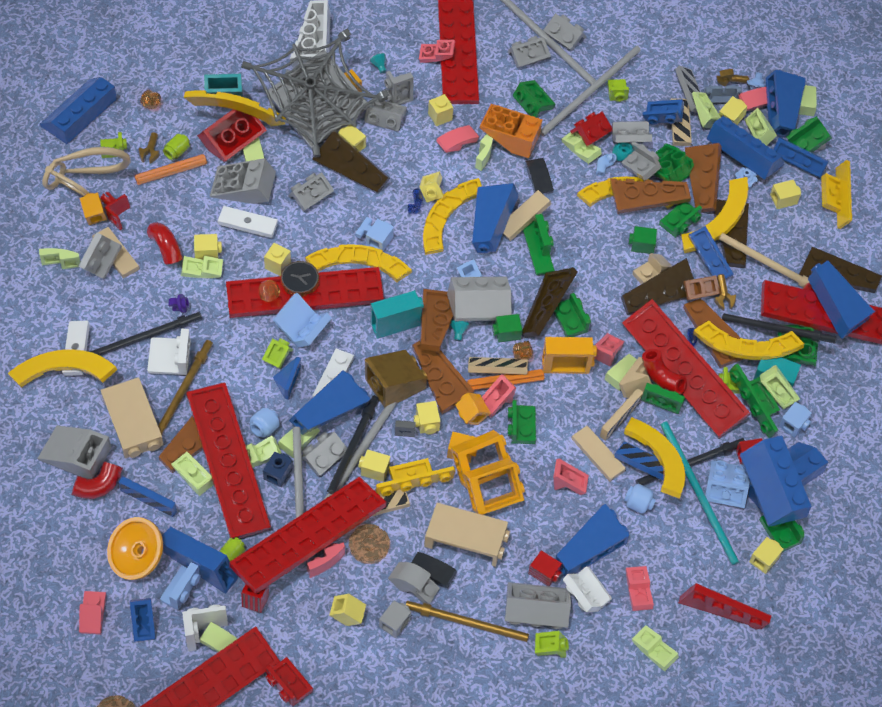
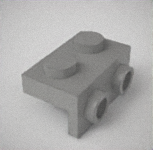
[543,13,587,51]
[302,432,347,476]

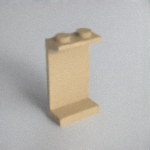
[101,377,164,458]
[424,503,510,567]

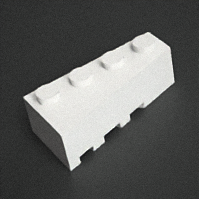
[290,0,331,68]

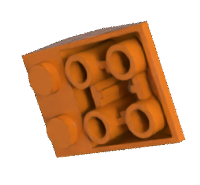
[479,104,543,158]

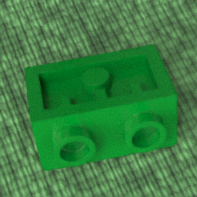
[513,80,556,118]
[786,116,832,152]
[659,202,702,238]
[553,293,591,337]
[641,383,685,414]
[507,400,536,444]
[759,515,804,552]

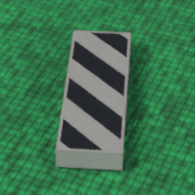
[675,66,700,113]

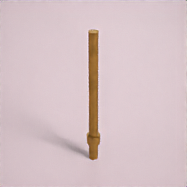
[158,340,213,435]
[406,600,529,642]

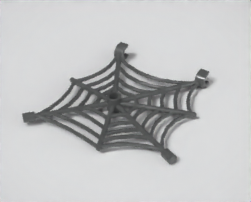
[241,28,389,157]

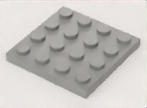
[268,49,369,150]

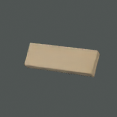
[503,190,552,241]
[92,227,140,279]
[571,425,626,482]

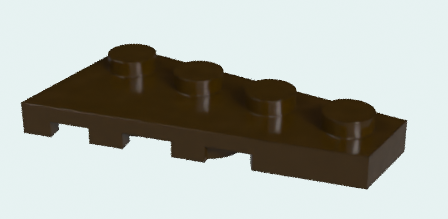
[312,131,390,192]
[714,199,749,269]
[799,247,882,293]
[621,258,694,315]
[522,267,578,338]

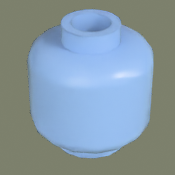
[250,408,279,438]
[624,484,656,514]

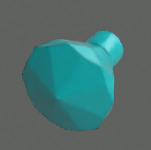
[370,53,387,74]
[451,320,469,341]

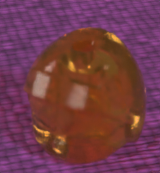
[140,89,161,109]
[259,280,280,302]
[513,341,533,360]

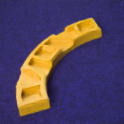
[184,90,287,126]
[577,176,673,209]
[681,177,749,253]
[423,178,482,255]
[305,244,412,282]
[693,321,804,360]
[8,349,118,388]
[624,417,685,499]

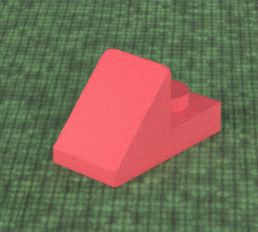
[594,333,625,366]
[482,374,516,417]
[553,459,589,495]
[79,591,106,635]

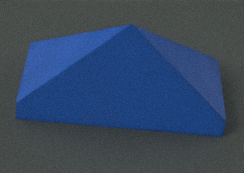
[273,357,301,400]
[130,598,156,642]

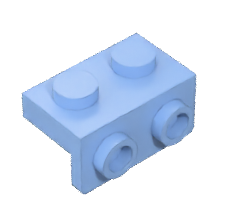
[160,562,201,610]

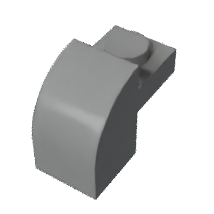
[388,562,440,604]

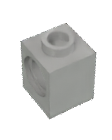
[379,600,411,638]

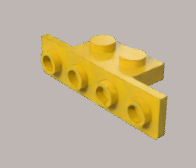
[821,160,852,229]
[375,458,455,496]

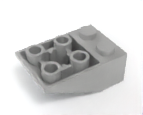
[210,158,276,204]
[38,425,111,479]

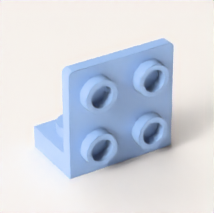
[273,293,332,348]
[705,460,750,508]

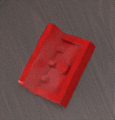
[570,111,612,146]
[265,657,313,707]

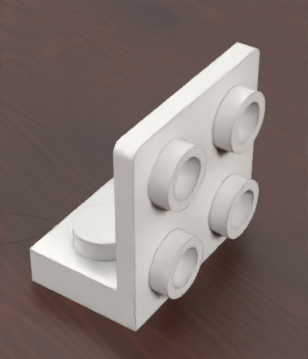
[147,329,191,375]
[182,605,228,652]

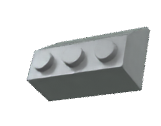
[447,277,512,321]
[505,582,571,629]

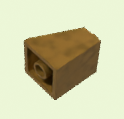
[365,350,428,408]

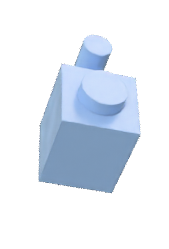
[354,217,394,251]

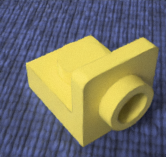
[420,171,444,202]

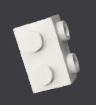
[563,567,612,612]

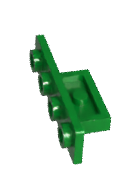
[523,214,555,276]
[729,363,780,438]

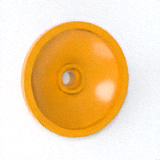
[107,517,163,580]

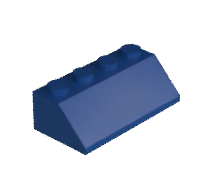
[39,77,117,144]
[707,116,784,180]
[740,435,812,527]
[747,442,829,513]

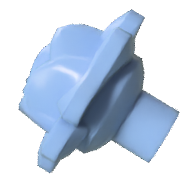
[747,72,766,90]
[735,167,757,187]

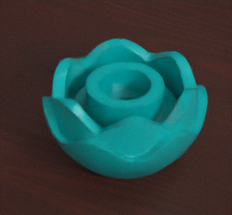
[612,142,635,162]

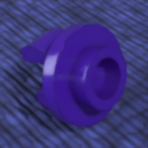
[168,294,189,313]

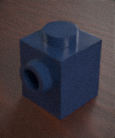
[263,451,293,488]

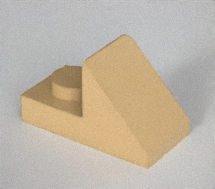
[632,253,672,284]
[619,357,652,398]

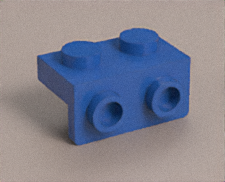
[642,99,684,125]

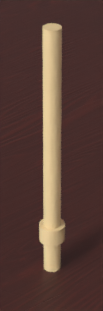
[719,233,810,287]

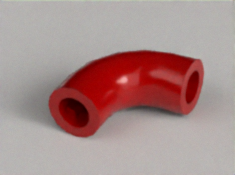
[147,222,183,264]
[642,349,687,394]
[71,462,123,499]

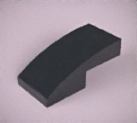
[525,158,554,194]
[411,552,457,588]

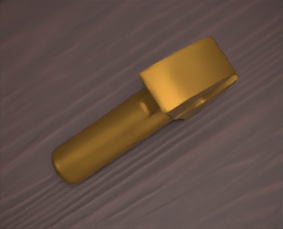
[716,69,749,86]
[139,132,159,164]
[714,274,736,310]

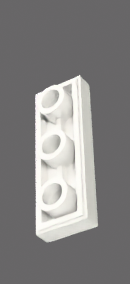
[218,206,278,238]
[62,321,90,376]

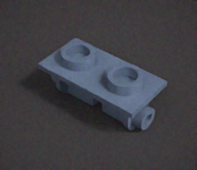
[704,85,742,103]

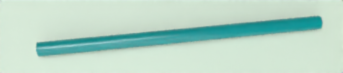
[660,421,739,566]

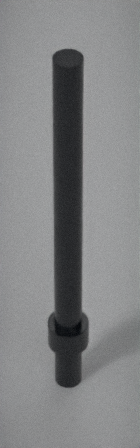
[89,311,202,356]
[722,313,837,344]
[327,395,379,494]
[635,438,745,485]

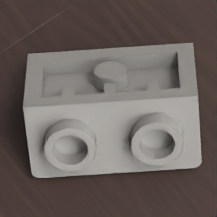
[508,36,551,68]
[384,71,414,105]
[364,98,407,131]
[612,121,652,143]
[621,141,661,181]
[288,172,334,211]
[79,232,122,279]

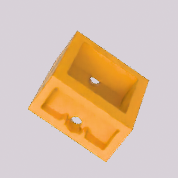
[542,337,597,374]
[450,430,511,488]
[463,458,525,515]

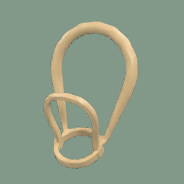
[42,147,131,196]

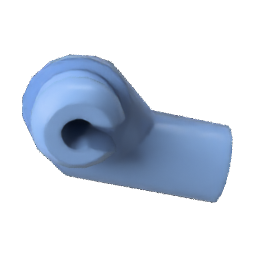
[596,153,617,177]

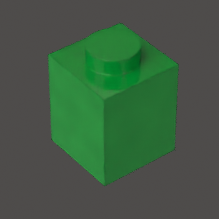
[628,226,657,254]
[492,314,522,343]

